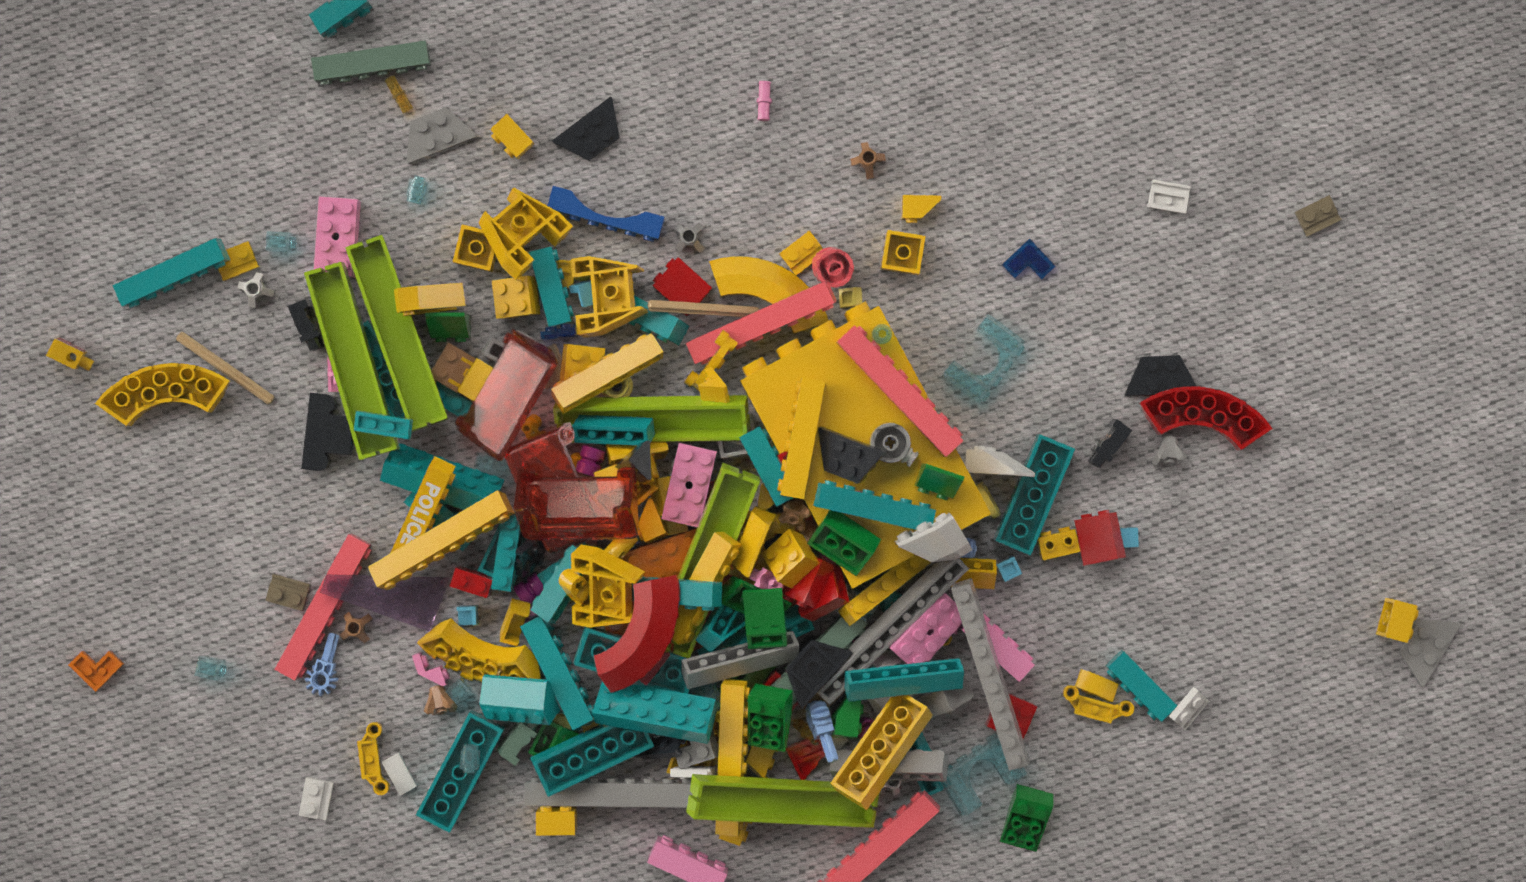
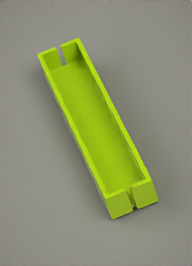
[345,235,449,432]
[304,262,400,460]
[553,395,751,443]
[666,463,760,658]
[686,774,880,828]

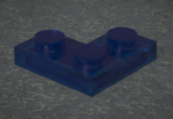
[1002,238,1056,280]
[540,323,579,340]

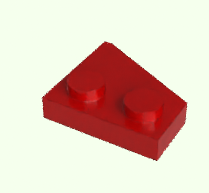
[786,736,825,780]

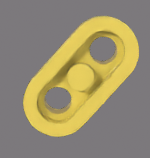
[976,482,1001,519]

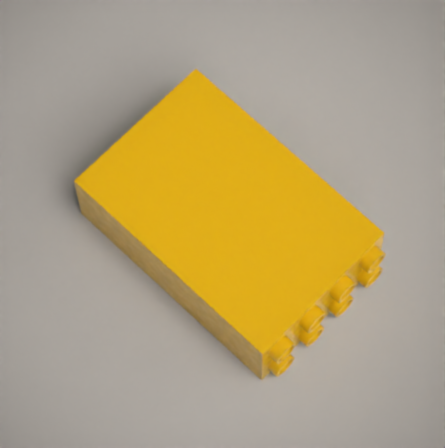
[740,301,991,589]

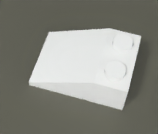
[965,446,1035,477]

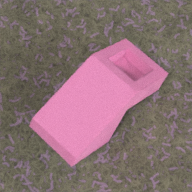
[412,652,450,686]

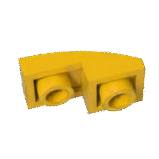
[1075,669,1119,702]

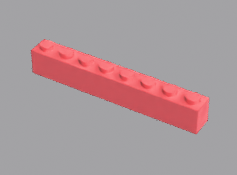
[686,280,837,365]
[836,325,964,457]
[274,533,372,681]
[817,790,940,882]

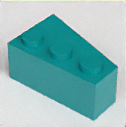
[628,296,690,346]

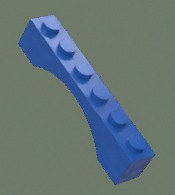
[547,186,665,242]

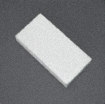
[382,752,418,795]

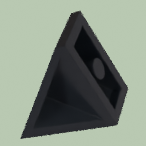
[615,441,651,483]

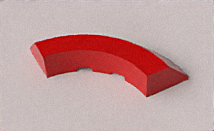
[1139,386,1273,450]
[594,575,680,693]

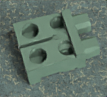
[497,722,538,766]

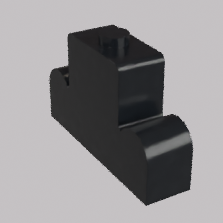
[301,392,354,471]

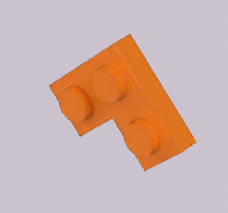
[68,650,124,692]

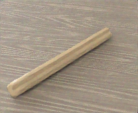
[648,300,759,317]
[176,332,275,404]

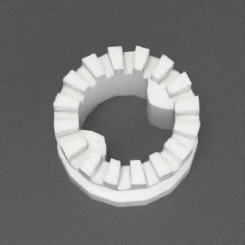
[901,448,919,467]

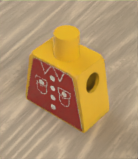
[46,337,94,371]

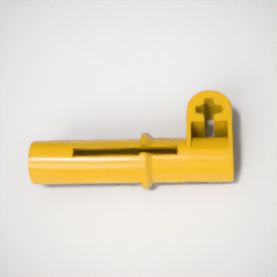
[559,528,638,606]

